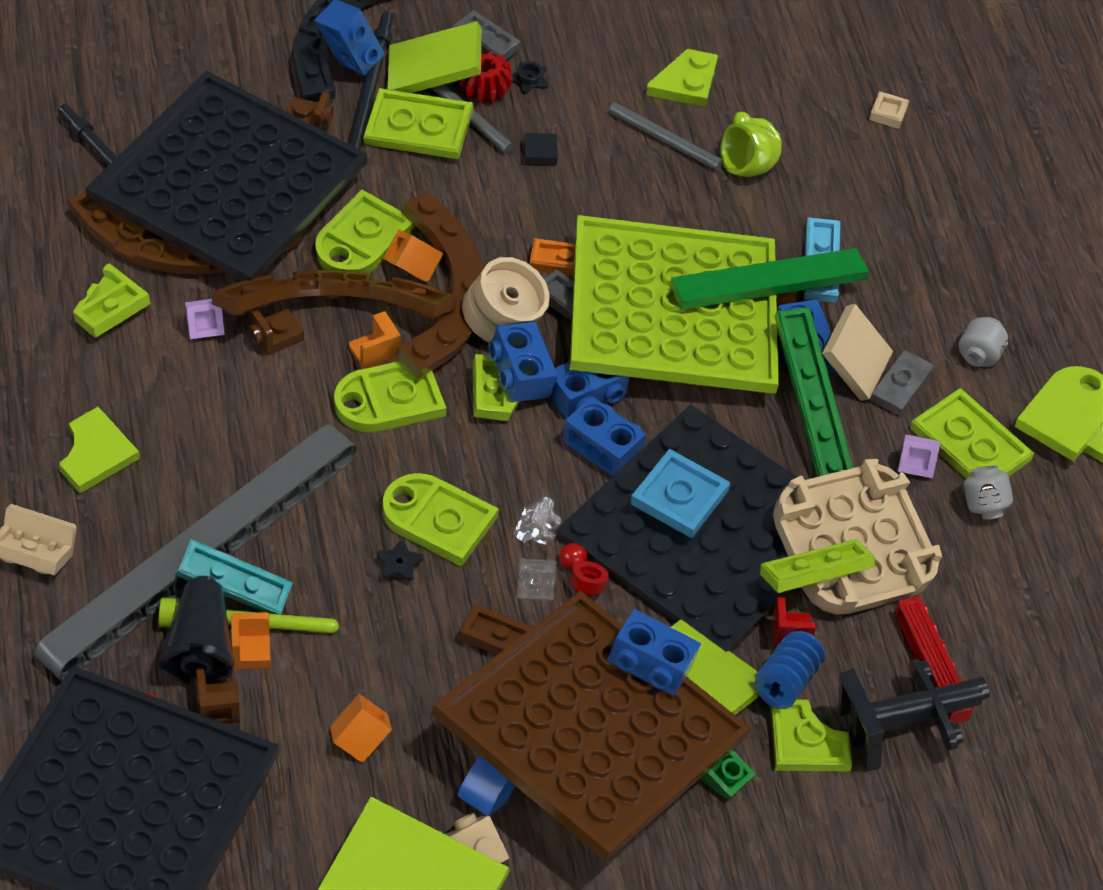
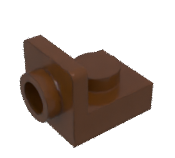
[286,92,334,131]
[248,308,304,356]

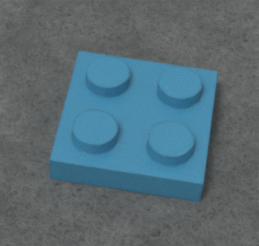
[631,449,730,538]

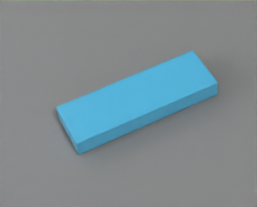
[804,217,840,303]

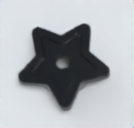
[511,61,549,94]
[376,540,424,581]

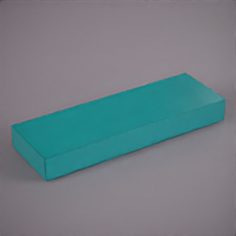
[175,539,293,614]

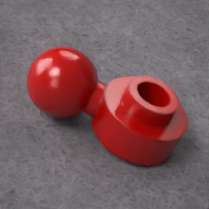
[558,543,609,596]

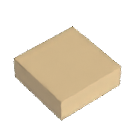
[869,91,909,129]

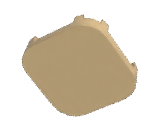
[773,459,942,615]

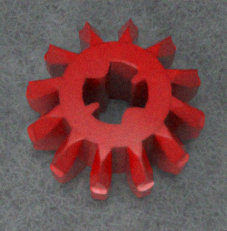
[459,51,512,103]

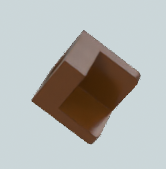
[196,669,240,724]

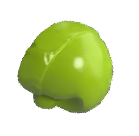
[720,112,782,177]

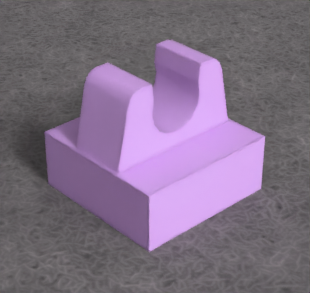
[185,299,225,339]
[898,435,940,478]

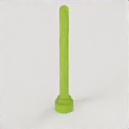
[159,597,339,633]

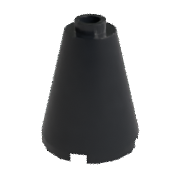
[158,576,235,684]

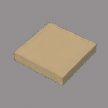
[822,304,893,401]

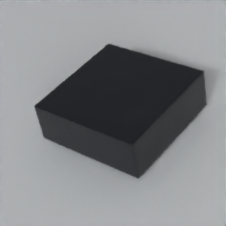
[524,133,558,165]

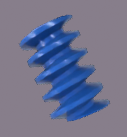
[755,631,825,709]

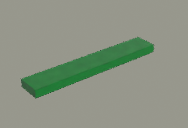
[670,248,869,310]
[774,307,853,477]

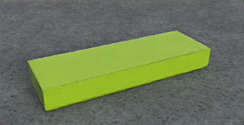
[760,539,875,593]

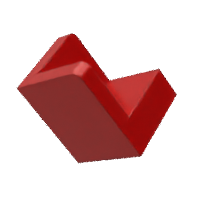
[772,597,816,650]

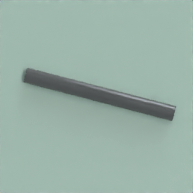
[430,84,514,154]
[609,102,723,171]

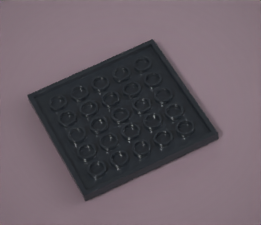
[86,70,367,281]
[556,404,797,653]
[0,665,279,890]

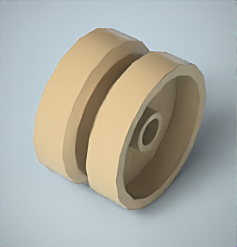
[462,257,550,342]

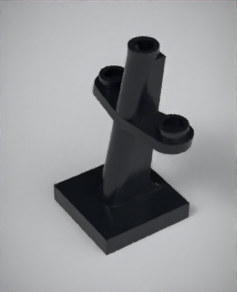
[838,659,990,772]

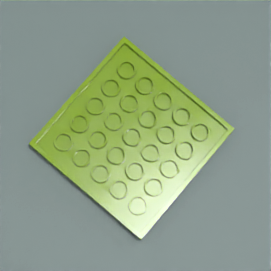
[569,215,779,394]

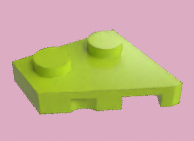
[646,49,718,107]
[73,263,151,338]

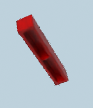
[895,596,974,723]

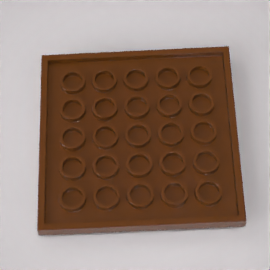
[430,591,751,862]

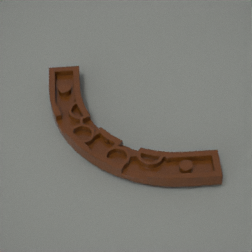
[68,191,302,275]
[395,191,484,379]
[212,270,457,319]

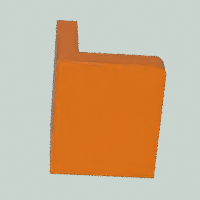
[382,229,444,282]
[349,311,401,369]
[231,612,271,670]
[330,694,392,762]

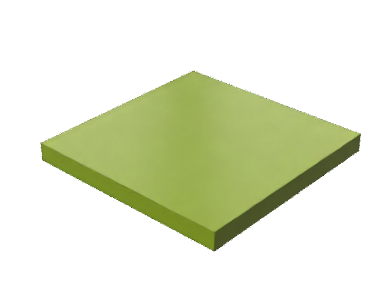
[318,797,510,890]

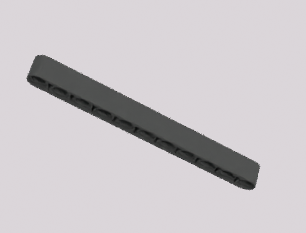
[34,424,358,681]

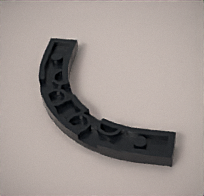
[294,0,381,102]

